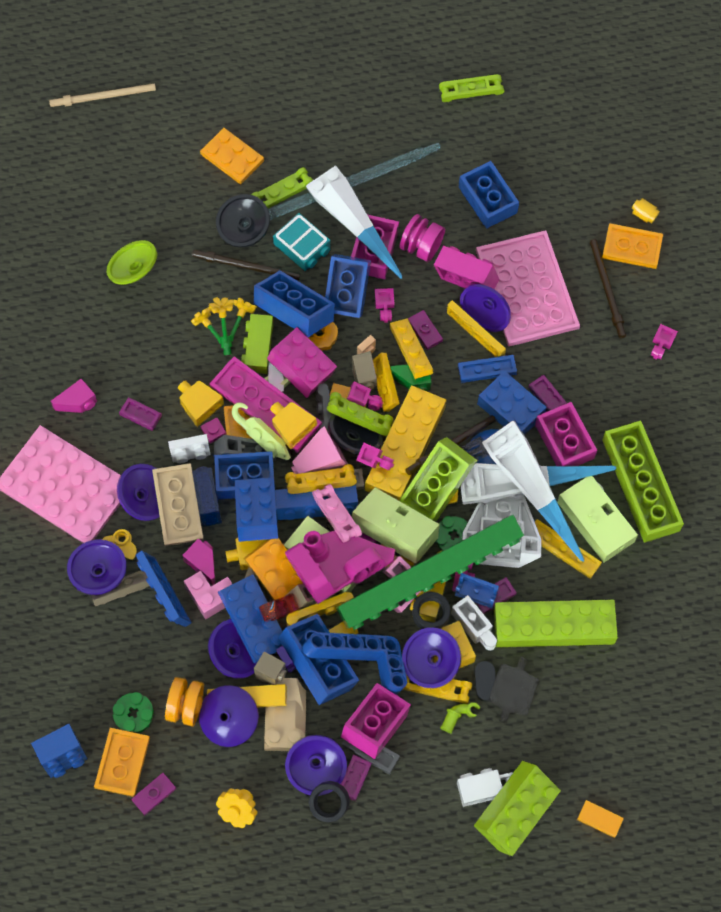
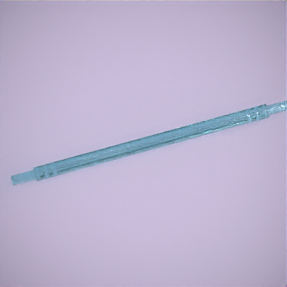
[242,143,441,227]

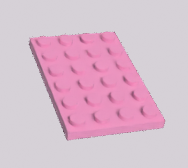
[476,230,580,347]
[0,425,121,543]

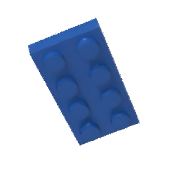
[136,551,192,627]
[218,575,283,663]

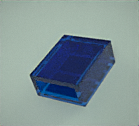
[192,467,222,527]

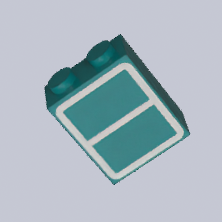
[273,213,330,271]

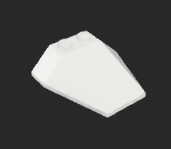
[462,494,541,568]

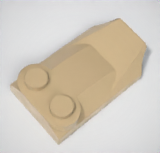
[264,678,306,751]

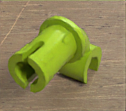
[440,703,480,733]

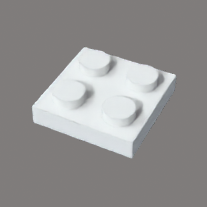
[168,434,210,463]

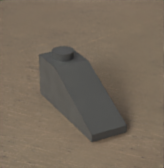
[214,435,276,461]

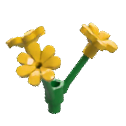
[191,297,257,355]

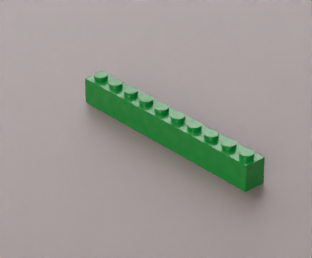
[336,515,524,630]

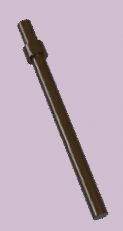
[590,239,626,339]
[192,250,301,280]
[405,415,496,475]

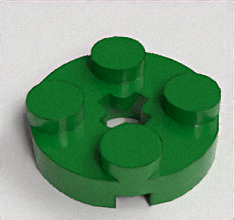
[436,516,468,551]
[113,692,154,733]

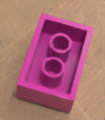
[351,214,399,279]
[434,246,499,289]
[267,327,337,398]
[535,402,597,466]
[341,683,411,759]

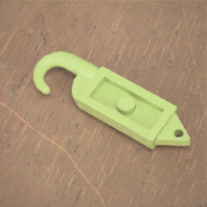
[232,403,291,460]

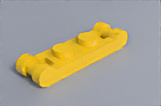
[285,464,357,494]
[286,592,354,627]
[403,675,472,704]

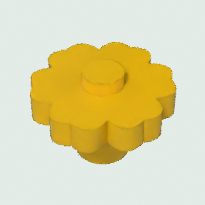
[216,788,258,828]

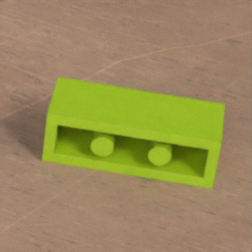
[241,314,274,374]

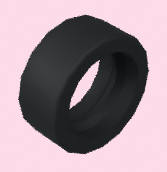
[412,591,450,629]
[309,781,350,823]

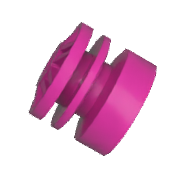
[400,214,445,262]

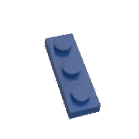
[458,355,517,383]

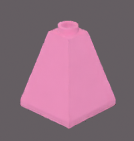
[291,427,348,474]

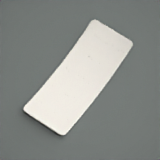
[268,362,284,392]

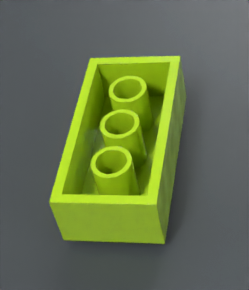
[399,437,477,522]
[474,761,561,856]

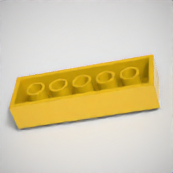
[365,385,446,501]

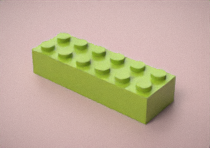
[602,421,684,543]
[494,600,618,647]

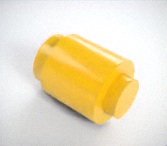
[631,198,660,224]

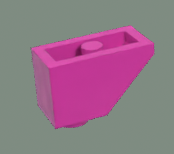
[51,379,97,413]
[182,539,216,585]

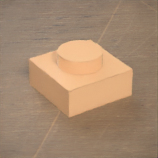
[357,335,376,354]

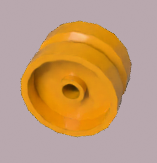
[165,677,204,727]

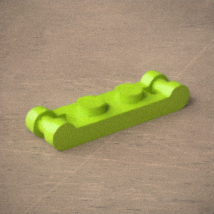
[439,74,504,102]
[251,167,313,208]
[327,392,393,436]

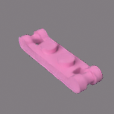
[312,484,362,543]

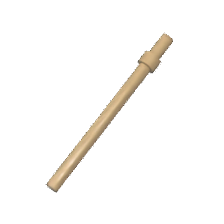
[49,83,156,107]

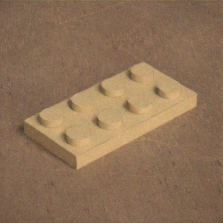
[152,463,203,546]

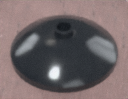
[216,194,270,247]
[328,414,383,454]

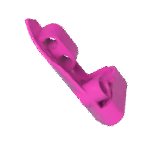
[285,530,395,604]

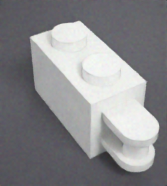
[451,595,497,650]
[457,768,513,807]

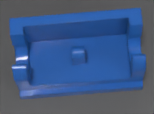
[455,573,499,609]

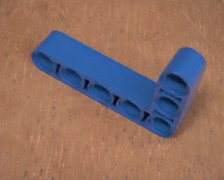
[302,632,407,695]

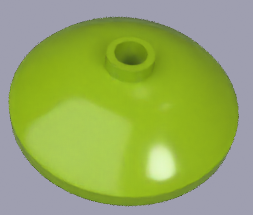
[107,240,157,285]

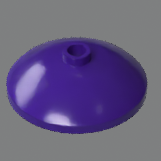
[460,284,511,332]
[117,464,160,521]
[67,539,127,595]
[208,619,257,679]
[402,627,461,688]
[199,685,259,747]
[285,735,347,796]

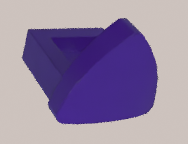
[276,646,296,673]

